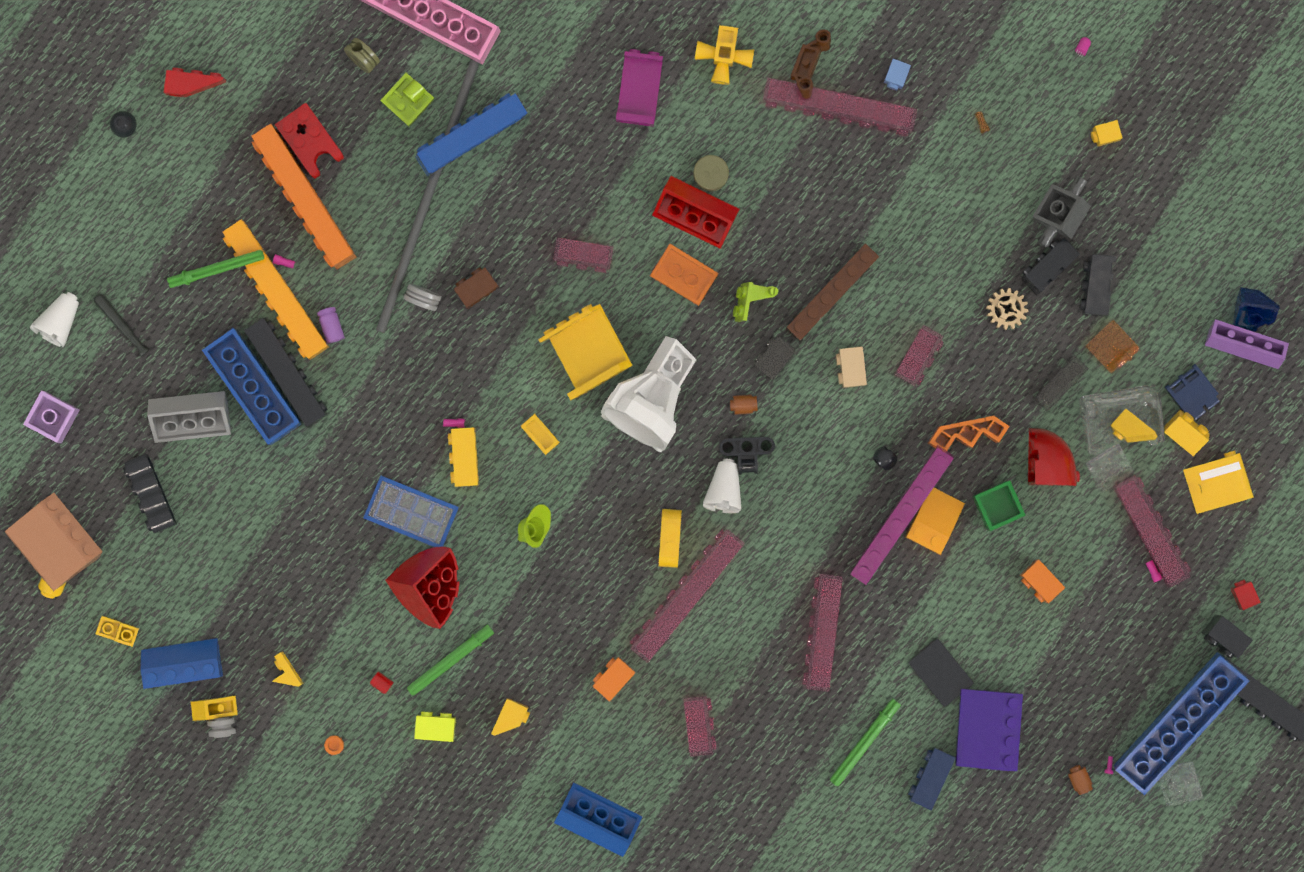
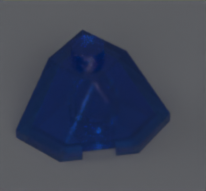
[1233,287,1280,332]

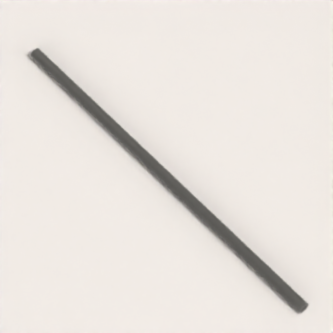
[376,59,479,333]

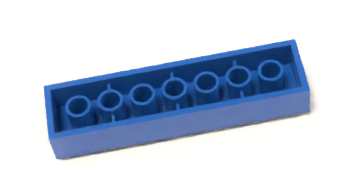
[1114,652,1249,795]

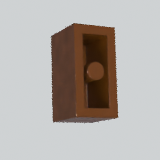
[454,267,499,309]

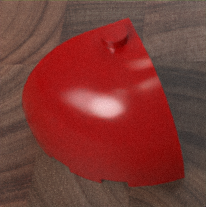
[1028,428,1080,486]
[385,547,459,629]

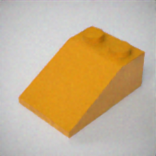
[905,488,965,555]

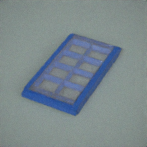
[363,476,459,547]

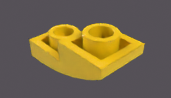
[95,615,139,647]

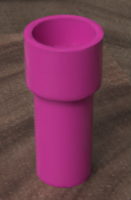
[273,254,295,269]
[443,418,465,428]
[1146,560,1163,583]

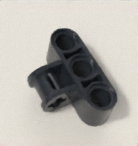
[719,437,775,475]

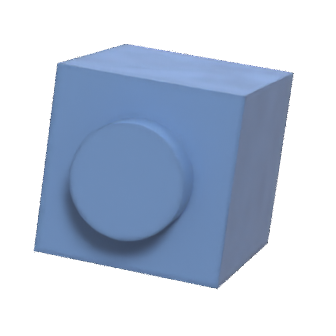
[884,59,911,91]

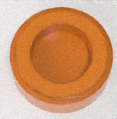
[324,735,344,755]

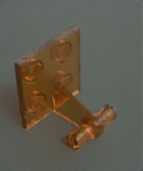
[1085,320,1140,374]

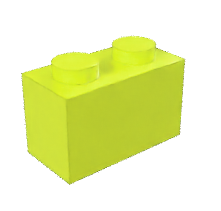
[414,711,456,742]

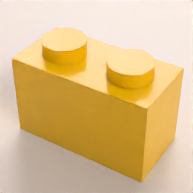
[1164,410,1209,456]

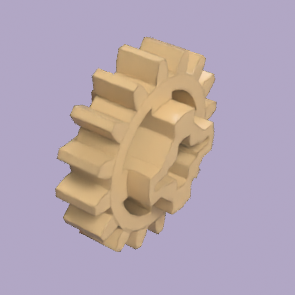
[986,288,1028,330]

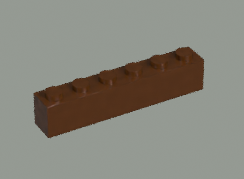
[786,243,879,342]

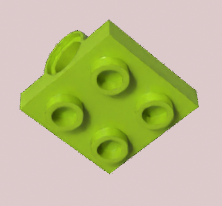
[380,73,435,127]

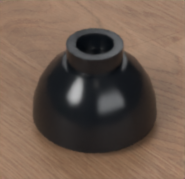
[110,111,137,138]

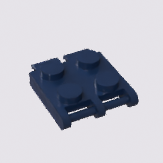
[1164,364,1220,420]

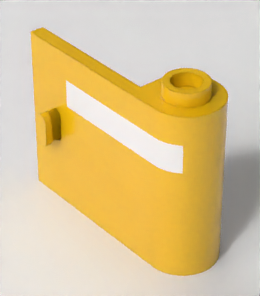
[1183,451,1254,514]

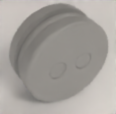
[403,284,442,311]

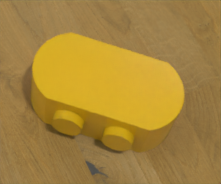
[659,509,682,568]

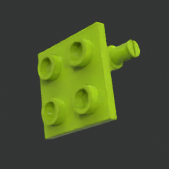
[733,282,778,322]

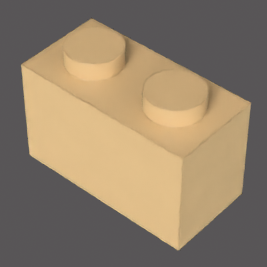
[836,347,867,388]

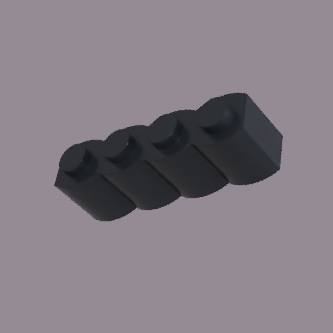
[123,454,177,534]

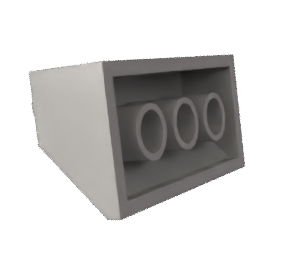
[147,391,231,443]

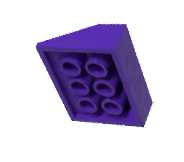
[955,689,1023,771]

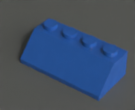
[141,638,223,689]
[554,783,642,857]

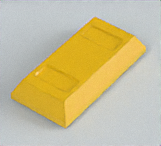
[521,414,560,455]

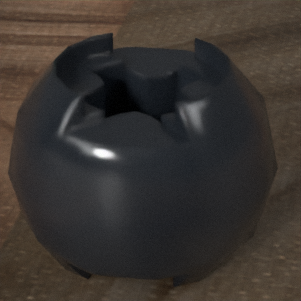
[873,446,897,471]

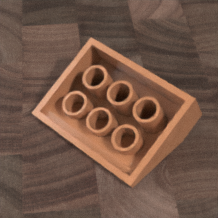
[5,493,102,592]

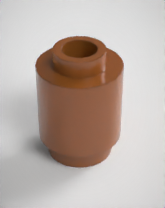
[730,394,758,415]
[1067,765,1093,795]

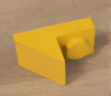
[272,652,304,687]

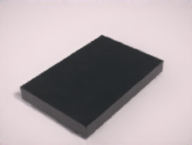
[908,638,974,707]

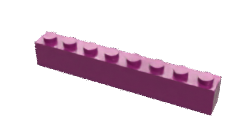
[850,445,954,585]

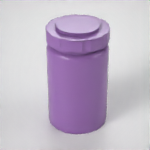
[317,307,345,344]

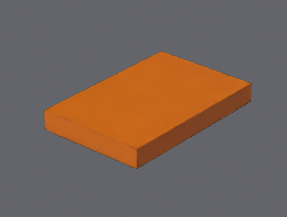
[650,244,719,306]

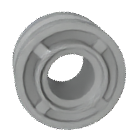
[207,716,236,738]

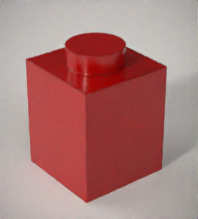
[1231,579,1261,610]

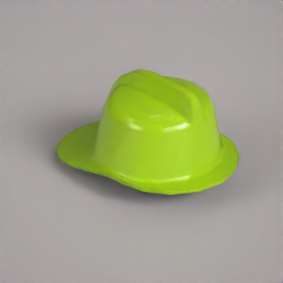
[518,505,551,548]

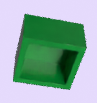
[972,480,1026,531]

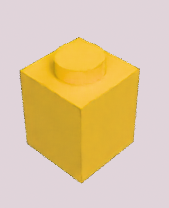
[1091,120,1122,147]

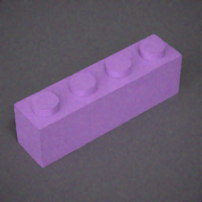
[1205,319,1289,369]

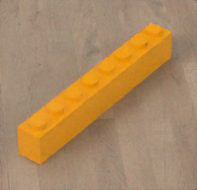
[223,219,329,360]

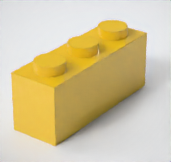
[448,428,479,487]

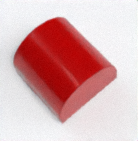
[370,671,394,695]

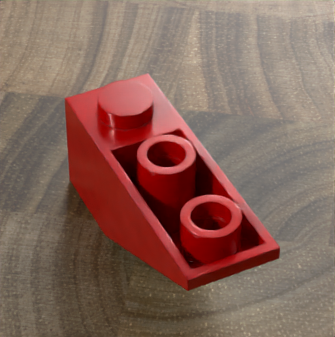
[163,68,226,98]

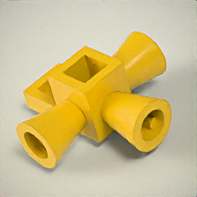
[695,25,754,85]

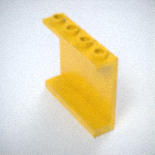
[538,304,633,401]

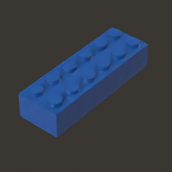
[415,93,527,176]
[202,328,302,445]

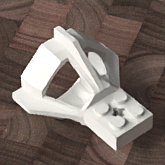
[601,336,696,452]

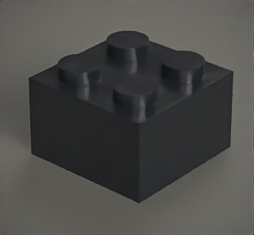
[1201,615,1253,658]

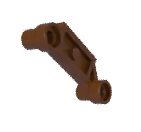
[791,29,831,99]

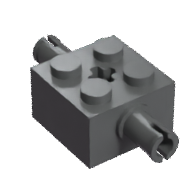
[1032,176,1091,248]

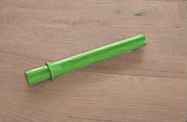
[167,250,264,288]
[407,624,494,696]
[830,698,901,786]

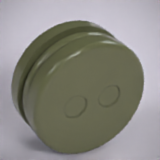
[344,38,380,73]
[693,155,729,192]

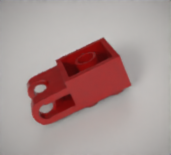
[275,103,344,179]

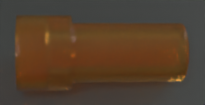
[975,111,990,134]

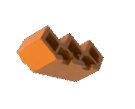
[928,416,1010,451]

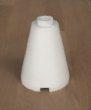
[30,292,79,347]
[703,459,741,513]

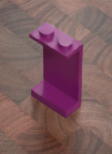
[616,49,663,127]

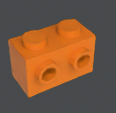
[1020,559,1065,604]
[593,657,636,702]

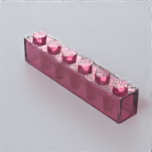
[1112,475,1191,588]
[802,574,843,692]

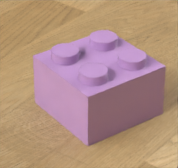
[23,391,80,443]

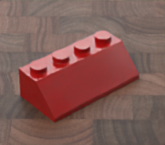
[652,176,740,249]

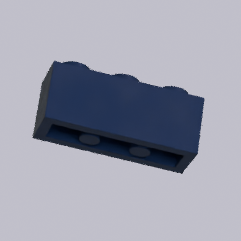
[908,747,956,811]

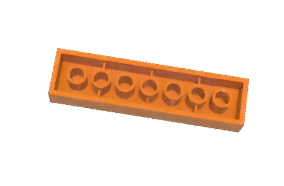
[251,124,357,270]

